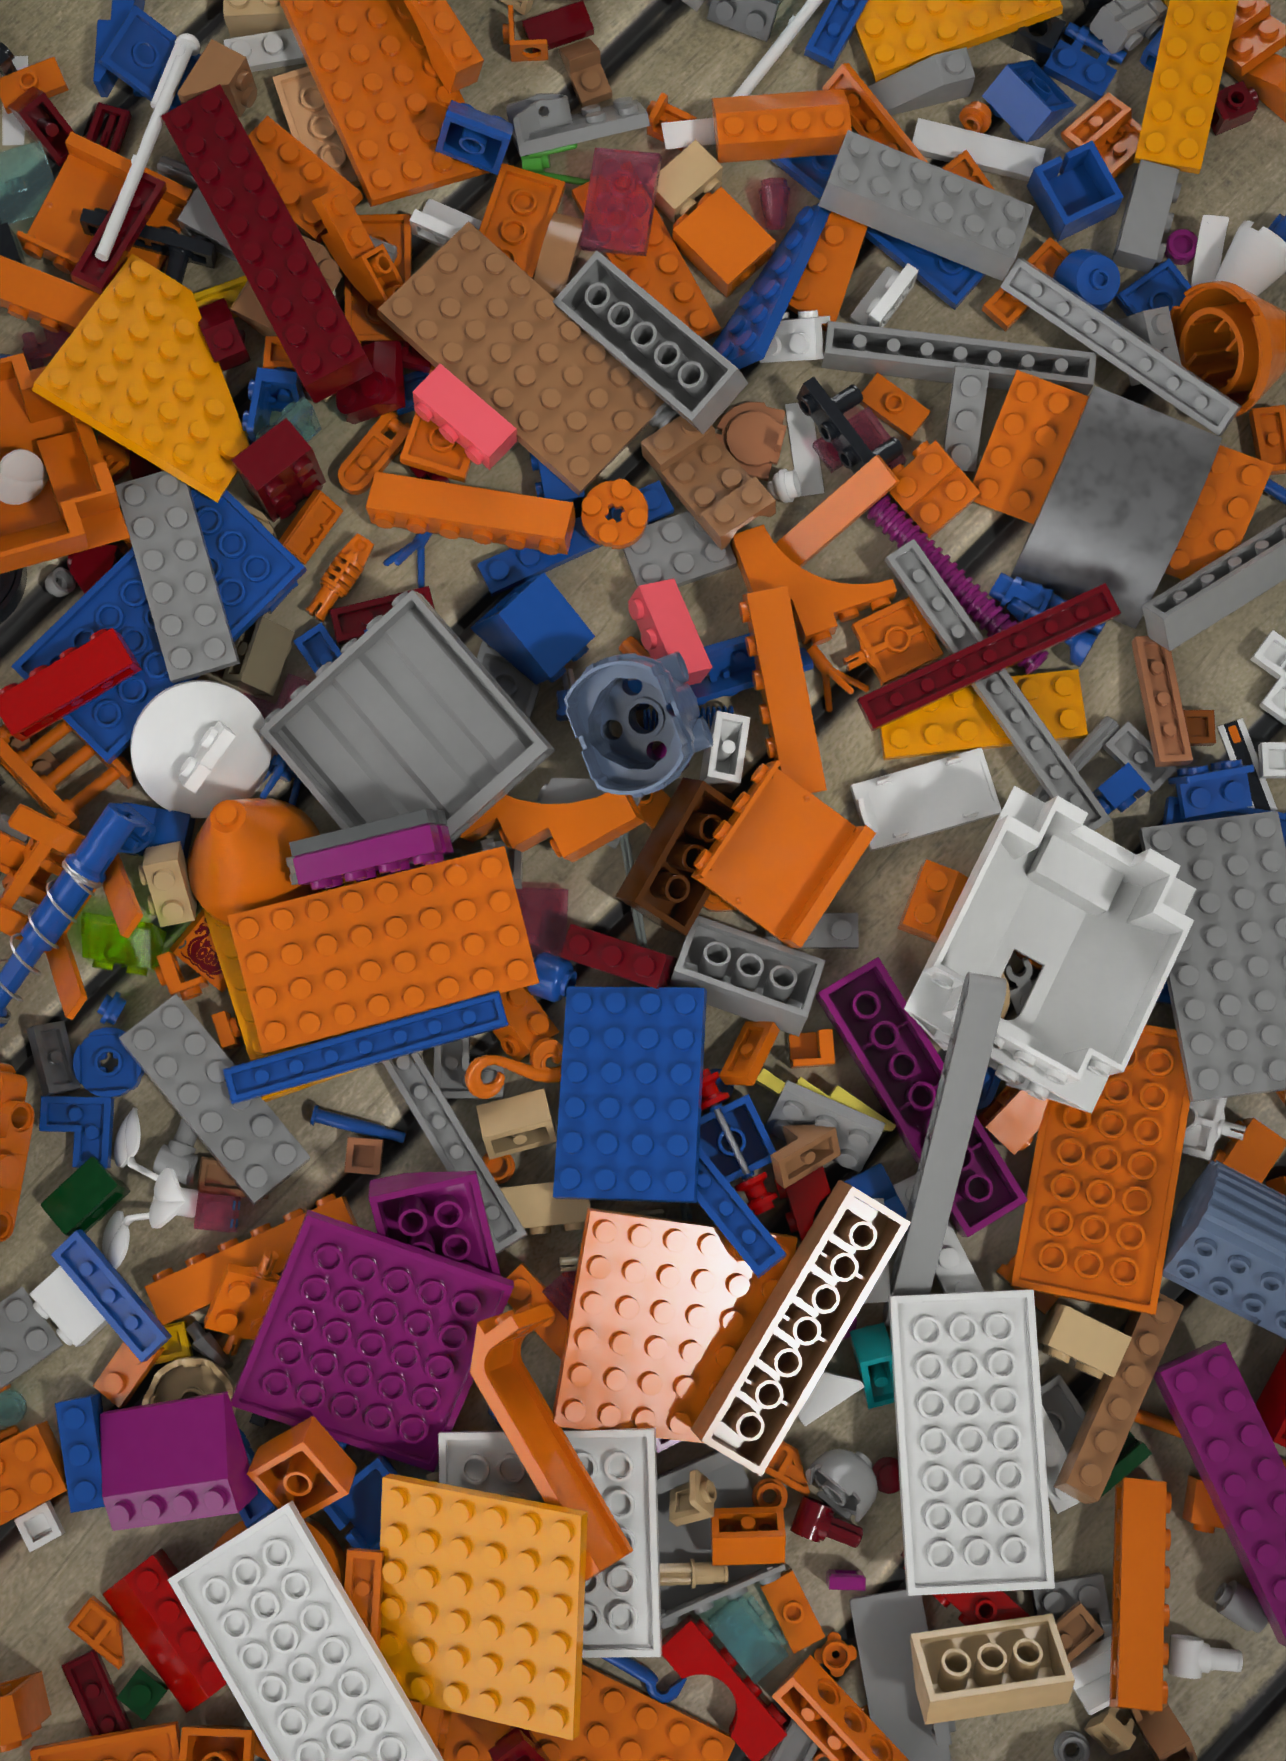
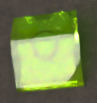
[81,912,166,977]

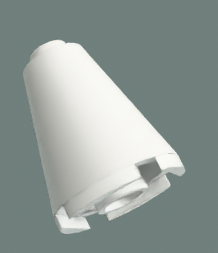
[1214,221,1286,296]

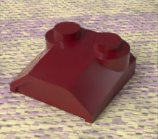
[336,341,406,424]

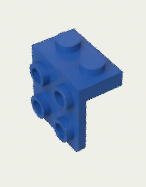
[242,367,307,445]

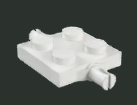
[1182,1098,1246,1161]

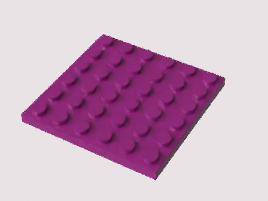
[230,1210,514,1472]

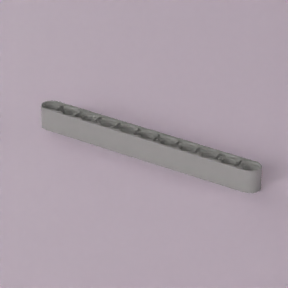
[883,972,1007,1326]

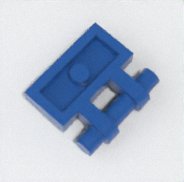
[1043,22,1128,102]

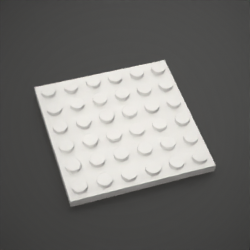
[438,1428,662,1658]

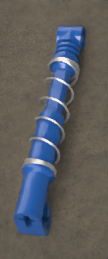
[0,803,156,1028]

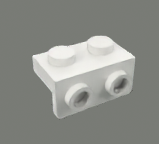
[760,310,830,363]

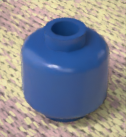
[527,952,577,1002]

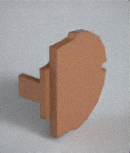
[715,402,787,481]

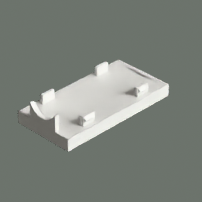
[850,747,1002,852]

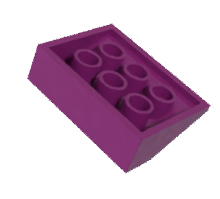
[368,1171,507,1305]
[100,1391,258,1531]

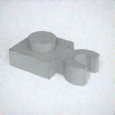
[1005,957,1037,1016]

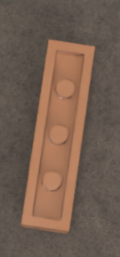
[1131,636,1193,767]

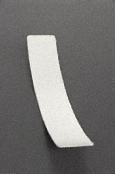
[1191,215,1229,287]

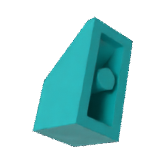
[850,1322,895,1409]

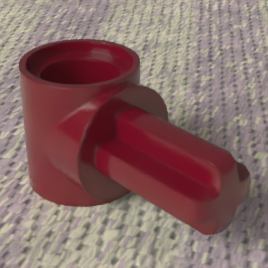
[790,1495,863,1548]

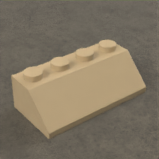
[910,1613,1075,1725]

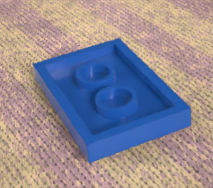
[98,5,201,112]

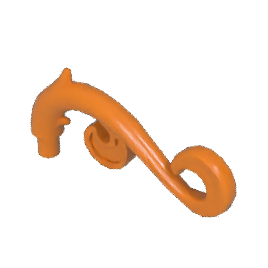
[465,1037,563,1099]

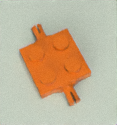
[843,597,944,686]
[204,1250,280,1356]

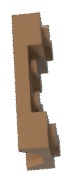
[641,416,776,550]

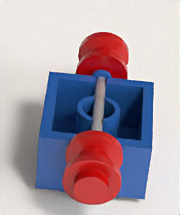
[699,1068,778,1216]

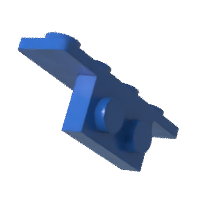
[690,633,814,706]

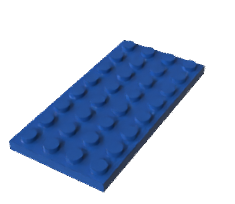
[11,488,307,764]

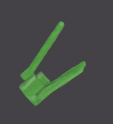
[521,143,591,185]

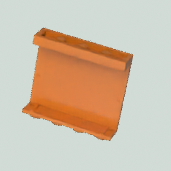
[16,132,193,277]
[691,760,876,948]

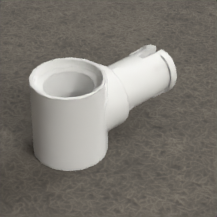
[1168,1634,1243,1679]

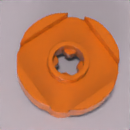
[581,479,648,549]

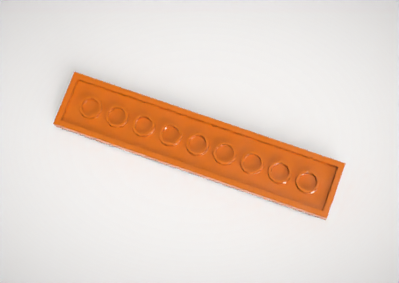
[400,163,565,483]

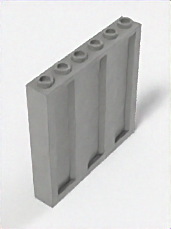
[259,590,555,876]

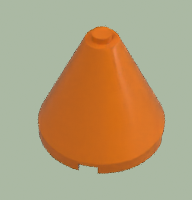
[1170,281,1286,418]
[187,798,321,927]

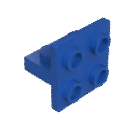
[1168,759,1255,818]

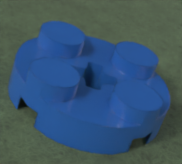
[73,1027,144,1098]

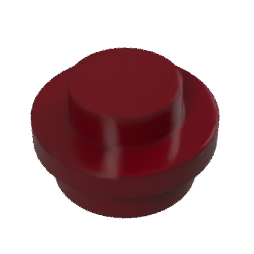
[871,1457,900,1494]

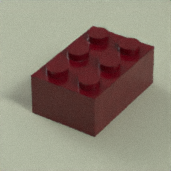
[231,417,326,523]

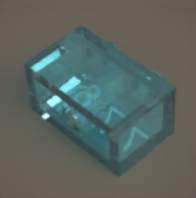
[707,1595,789,1684]

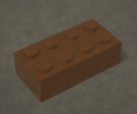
[615,777,735,936]

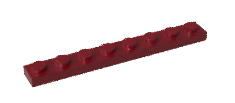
[857,583,1121,731]

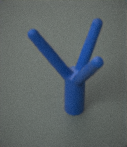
[383,532,433,588]

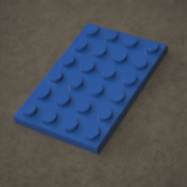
[553,986,707,1203]

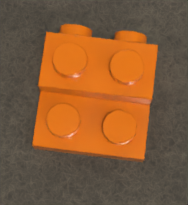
[1224,0,1286,77]
[889,440,982,539]

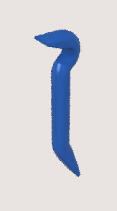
[602,1657,687,1703]

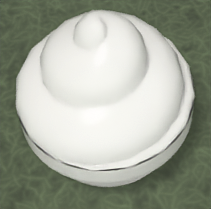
[766,469,801,503]

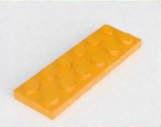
[1133,0,1238,174]
[880,669,1088,760]

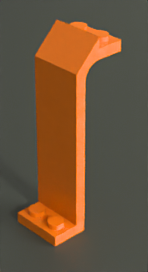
[470,1303,633,1582]

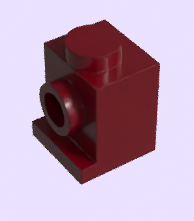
[1211,81,1259,136]

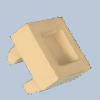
[1084,1707,1137,1755]

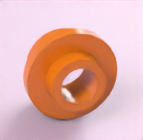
[959,101,992,133]
[752,1478,788,1509]

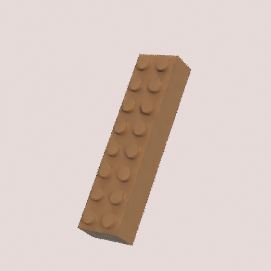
[691,1179,911,1477]

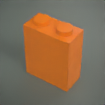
[672,187,776,298]

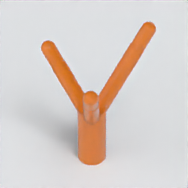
[807,645,870,712]

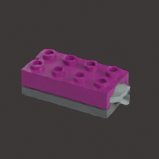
[286,808,453,890]

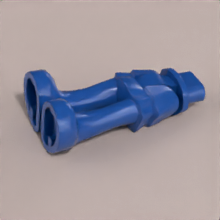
[989,572,1106,667]

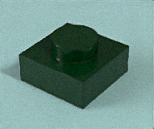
[116,1665,169,1721]

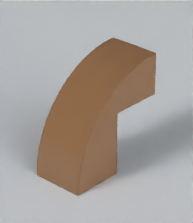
[534,212,586,298]
[1128,1702,1198,1761]

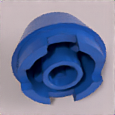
[1053,249,1120,311]

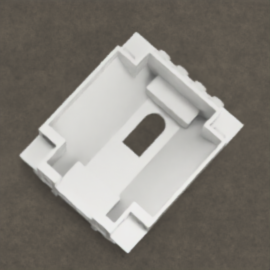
[904,786,1196,1114]

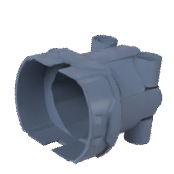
[564,651,713,798]

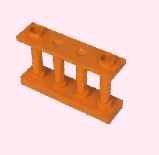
[0,718,133,831]

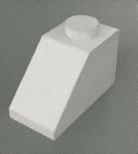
[699,711,750,793]
[797,1371,865,1426]

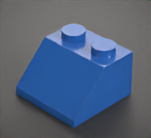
[982,60,1077,142]
[435,100,514,175]

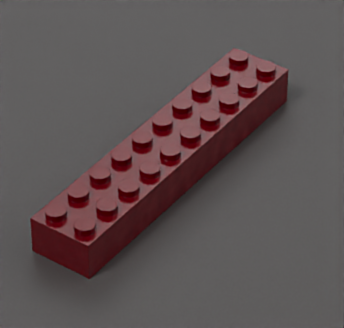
[161,84,375,404]

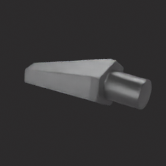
[186,1321,233,1369]

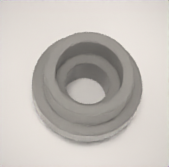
[1053,1730,1090,1761]

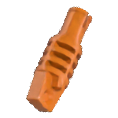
[305,533,374,622]

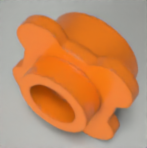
[814,1632,857,1677]

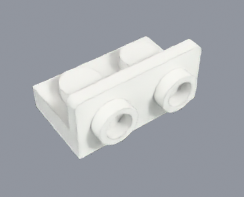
[850,263,919,327]

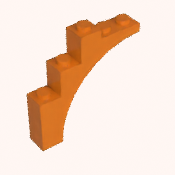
[458,792,645,862]

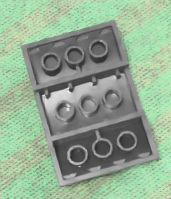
[1010,385,1222,629]

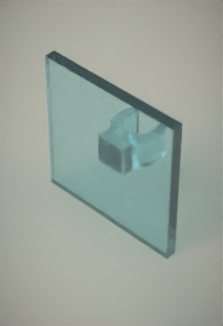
[0,141,55,224]

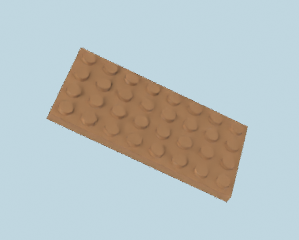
[377,221,664,496]

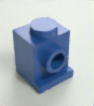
[1092,762,1151,815]

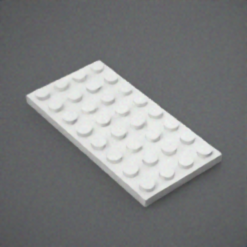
[888,1289,1055,1596]
[168,1501,444,1761]

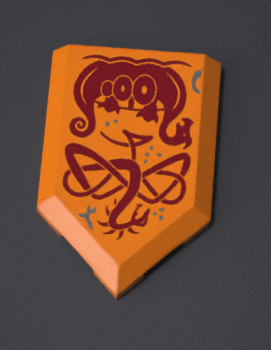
[169,909,227,993]

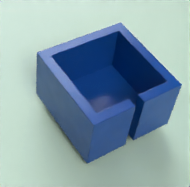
[1027,141,1124,242]
[323,1455,399,1550]

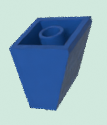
[470,572,595,685]

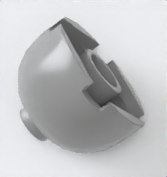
[805,1449,878,1522]

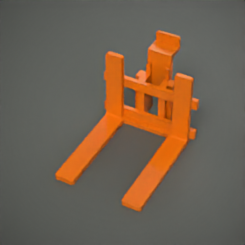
[0,804,143,1020]

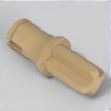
[659,1559,728,1589]

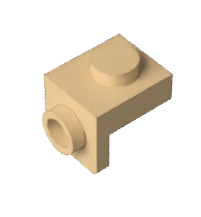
[669,1469,717,1527]

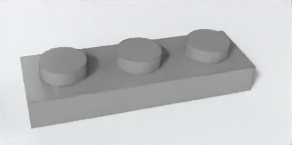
[943,365,990,472]

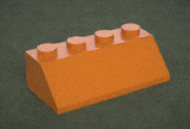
[712,89,852,163]

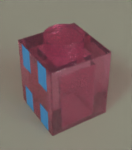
[194,1193,241,1233]

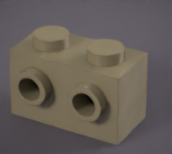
[222,616,295,696]

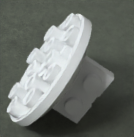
[130,680,272,818]

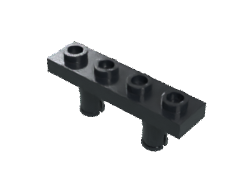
[80,208,218,284]
[797,377,904,499]

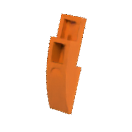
[312,185,404,310]

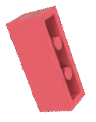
[412,364,517,470]
[628,578,713,686]

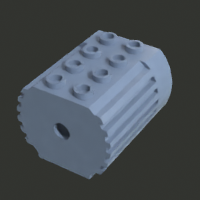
[1162,1160,1286,1339]

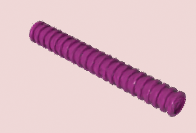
[867,496,1049,675]

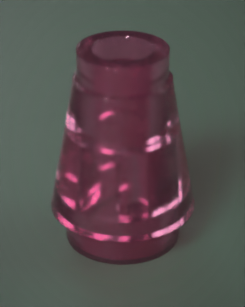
[758,178,791,230]

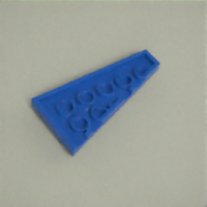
[712,203,831,369]

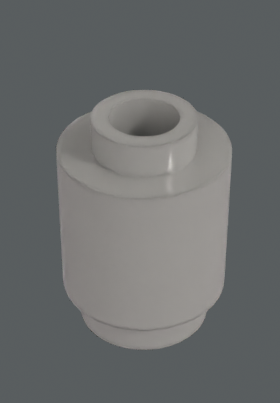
[1214,1580,1268,1633]

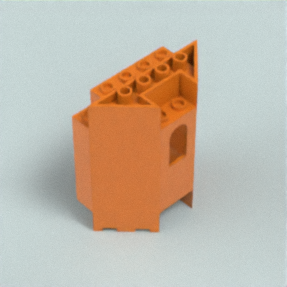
[0,353,130,574]

